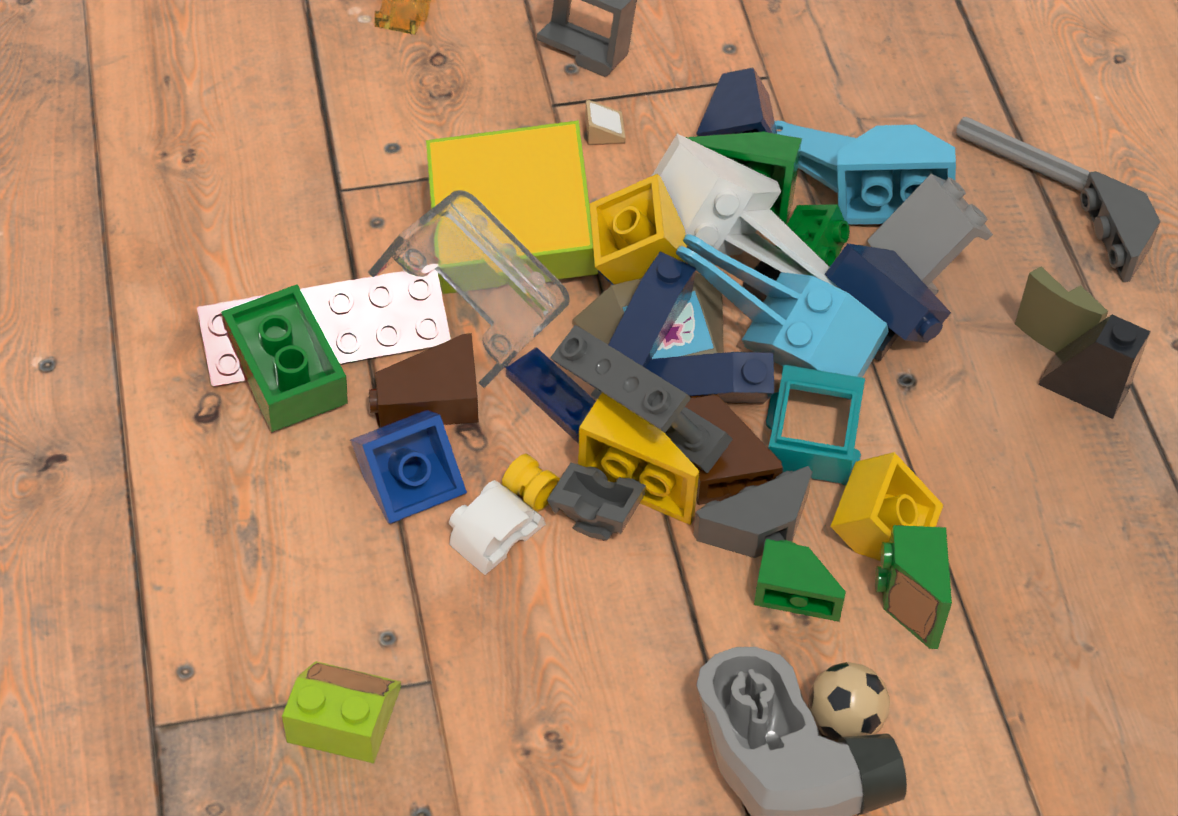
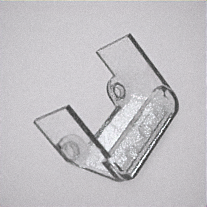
[368,190,570,388]

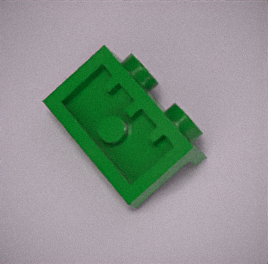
[775,204,850,267]

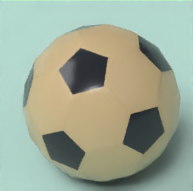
[808,662,890,742]

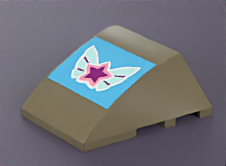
[573,272,724,359]

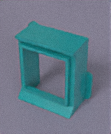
[766,365,865,486]

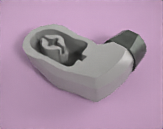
[697,647,907,816]

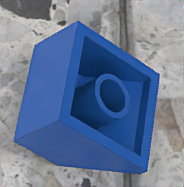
[350,410,467,524]

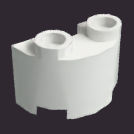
[449,480,546,575]

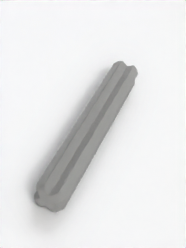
[956,117,1090,191]

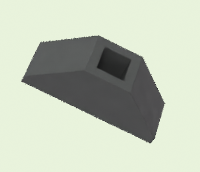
[1080,171,1161,282]
[693,466,812,558]

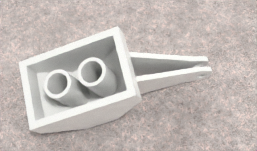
[652,134,842,290]

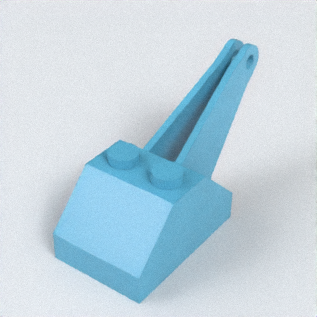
[775,121,956,225]
[676,234,889,400]

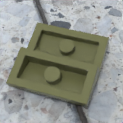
[1015,266,1108,353]

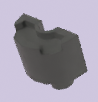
[547,463,646,540]

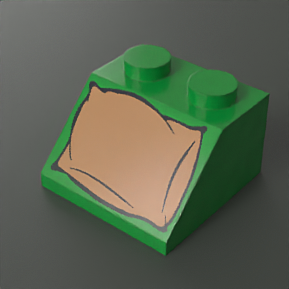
[875,525,952,649]

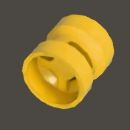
[502,453,560,512]

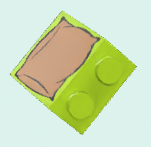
[282,661,401,764]

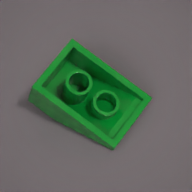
[686,132,802,224]
[221,284,348,432]

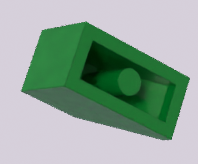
[754,539,846,622]

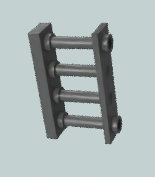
[550,325,733,473]

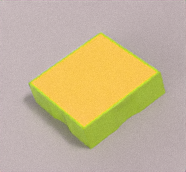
[426,120,598,294]

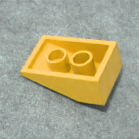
[578,393,699,525]

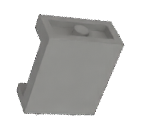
[867,174,993,295]

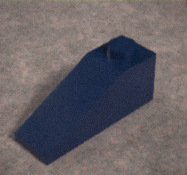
[608,252,696,368]
[646,352,774,404]

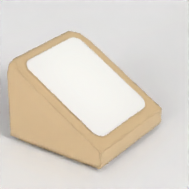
[585,100,626,145]

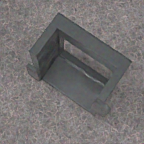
[536,0,637,77]

